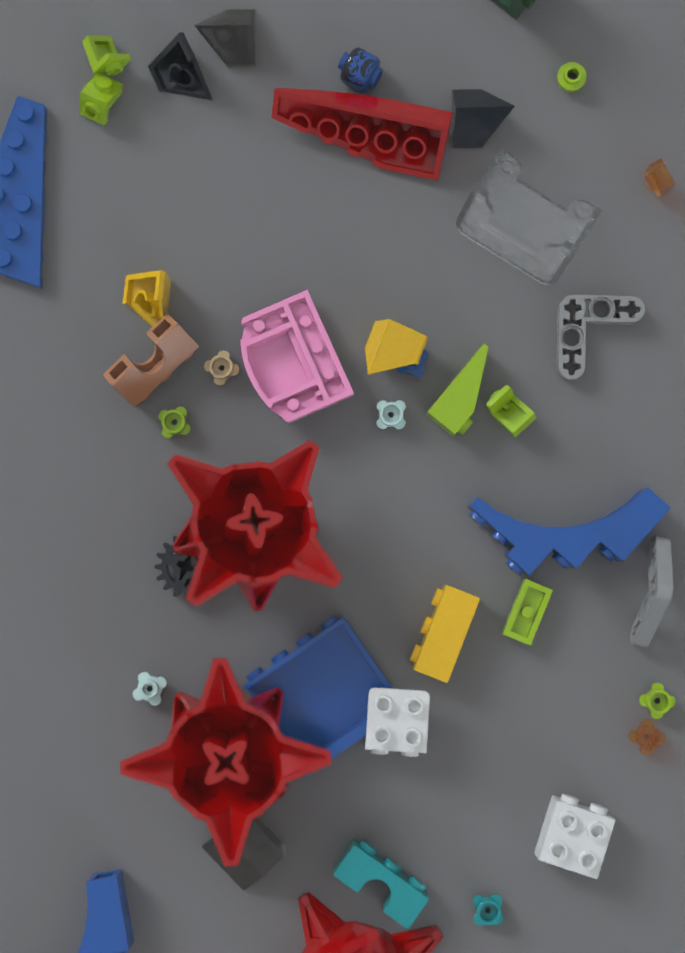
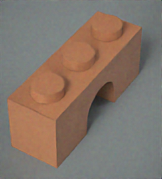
[103,313,199,408]

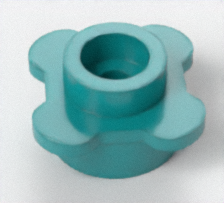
[472,894,503,926]

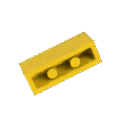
[409,584,480,683]

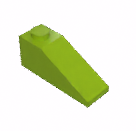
[426,343,489,437]

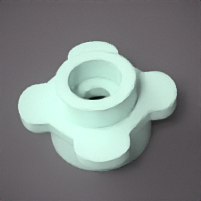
[376,400,406,430]
[133,672,167,706]

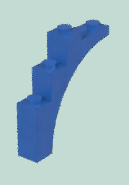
[467,488,671,575]
[78,869,134,953]

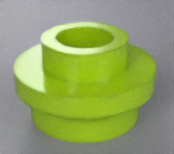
[557,62,587,92]

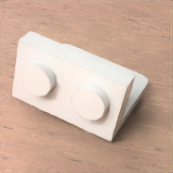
[365,687,430,757]

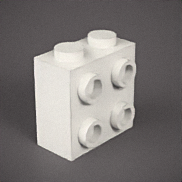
[534,793,615,879]

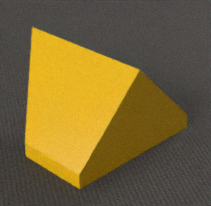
[122,270,172,327]
[365,319,428,375]

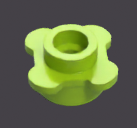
[158,406,191,439]
[639,683,676,719]

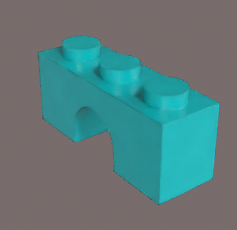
[333,838,429,929]

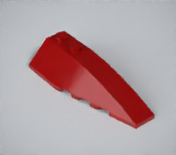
[271,88,453,181]

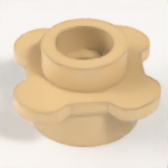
[204,350,239,386]

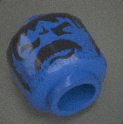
[338,47,383,93]

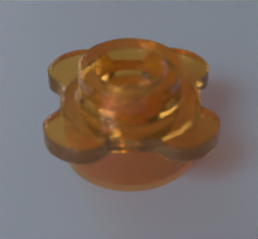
[629,719,665,755]

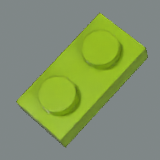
[501,578,553,646]

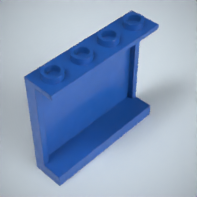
[243,615,392,778]

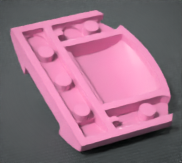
[240,290,354,424]

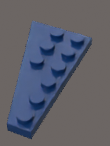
[0,96,47,289]

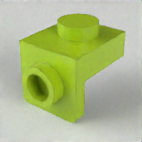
[82,35,131,76]
[79,74,123,125]
[486,385,537,438]

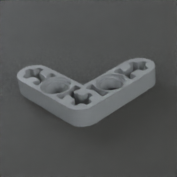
[556,294,645,381]
[630,535,673,648]

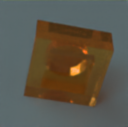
[644,158,676,197]

